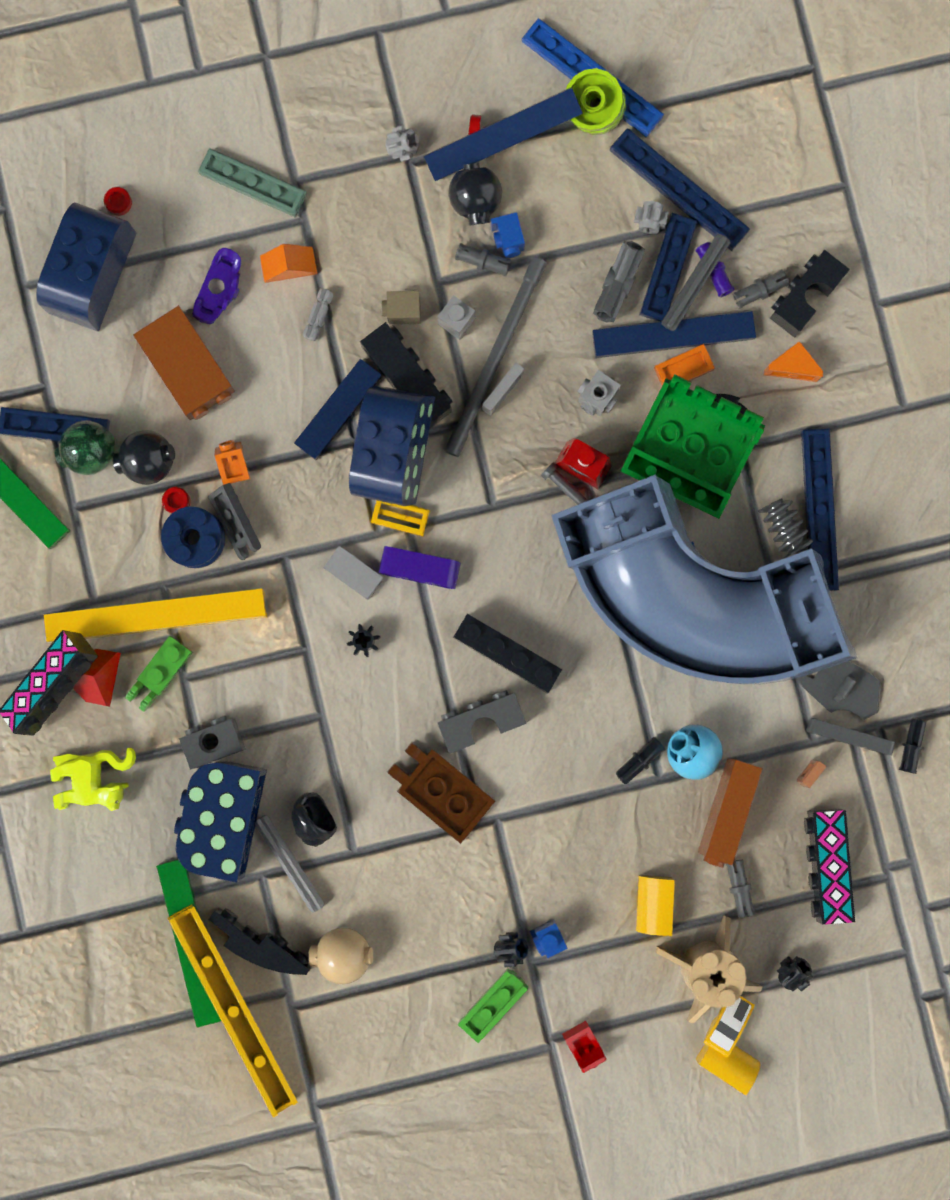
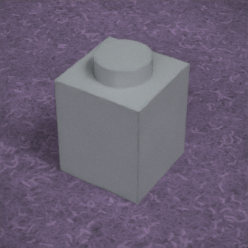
[437,295,475,340]

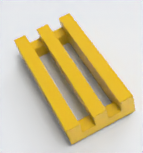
[371,500,430,537]

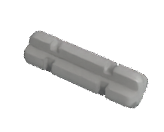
[303,288,333,341]

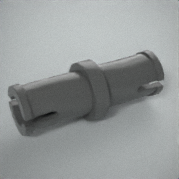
[455,243,511,276]
[733,269,789,309]
[726,859,756,918]

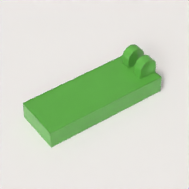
[458,968,529,1043]

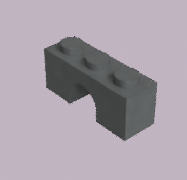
[438,690,527,754]

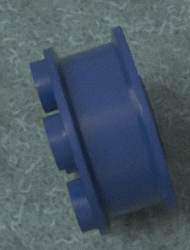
[161,506,225,568]

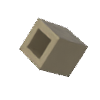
[382,291,421,325]

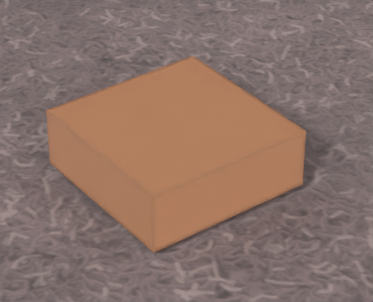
[797,760,827,788]

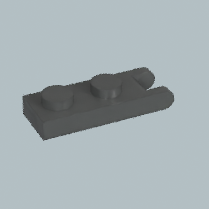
[208,483,261,560]

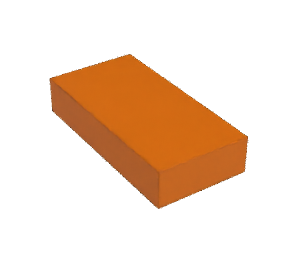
[654,344,715,385]

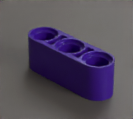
[378,546,461,589]

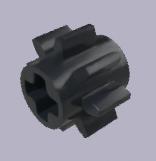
[346,624,381,658]
[494,932,528,968]
[777,956,813,992]

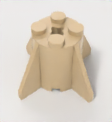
[655,915,763,1024]

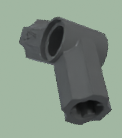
[593,240,645,323]

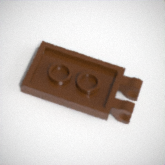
[387,742,495,844]

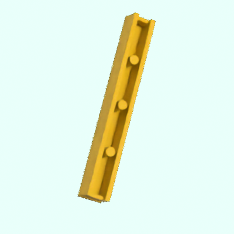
[44,588,267,642]
[167,904,298,1118]

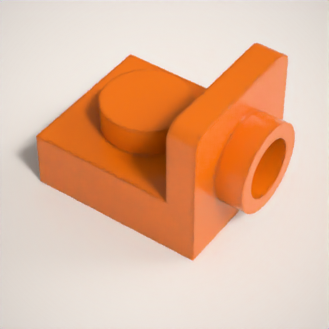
[214,440,250,485]

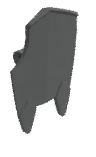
[796,661,881,720]

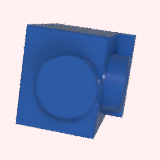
[490,212,525,258]
[529,919,568,958]

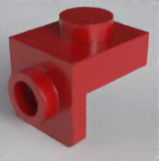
[562,1021,607,1073]

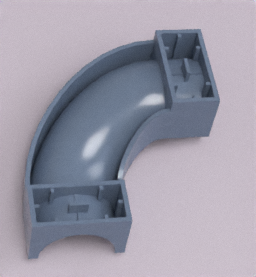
[551,475,858,684]

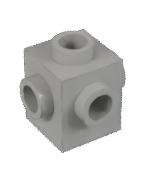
[577,370,621,416]

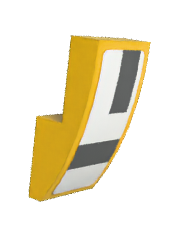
[703,996,755,1057]

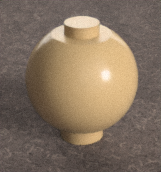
[309,928,373,984]

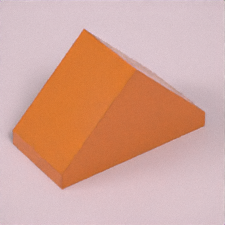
[260,244,317,283]
[764,341,823,382]

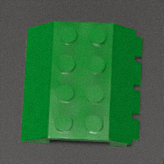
[621,374,765,519]

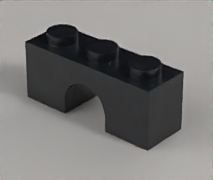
[770,249,850,338]

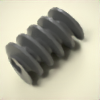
[758,498,813,559]

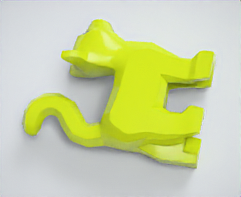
[50,747,136,811]

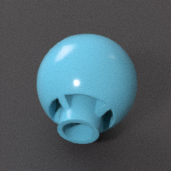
[667,724,723,780]

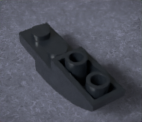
[208,908,311,975]

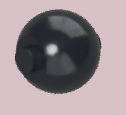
[448,163,502,226]
[112,430,175,485]

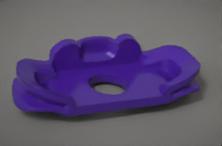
[192,248,241,324]

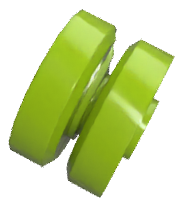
[566,68,626,135]

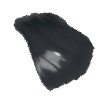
[292,792,337,847]

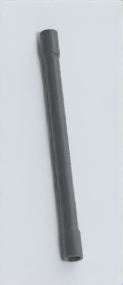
[444,257,547,457]

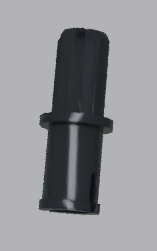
[899,718,926,774]
[616,737,666,784]

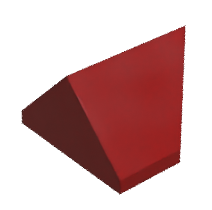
[73,649,121,707]

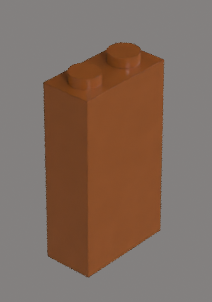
[133,305,235,420]
[698,758,763,868]

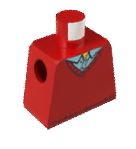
[555,438,612,490]

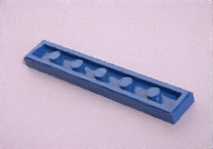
[522,18,664,138]

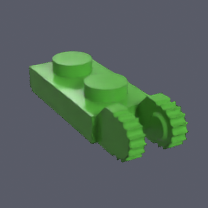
[125,636,193,712]

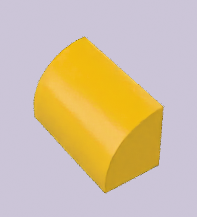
[636,876,675,936]
[695,1044,760,1096]

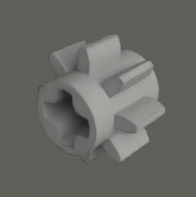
[385,125,419,162]
[634,201,668,234]

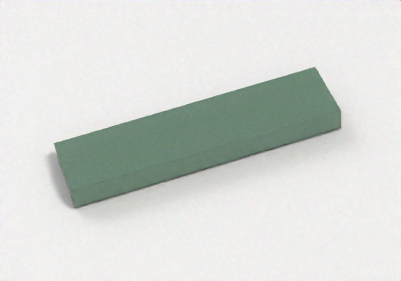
[198,148,307,218]

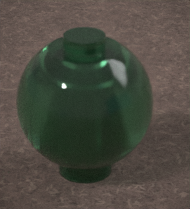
[55,421,115,475]

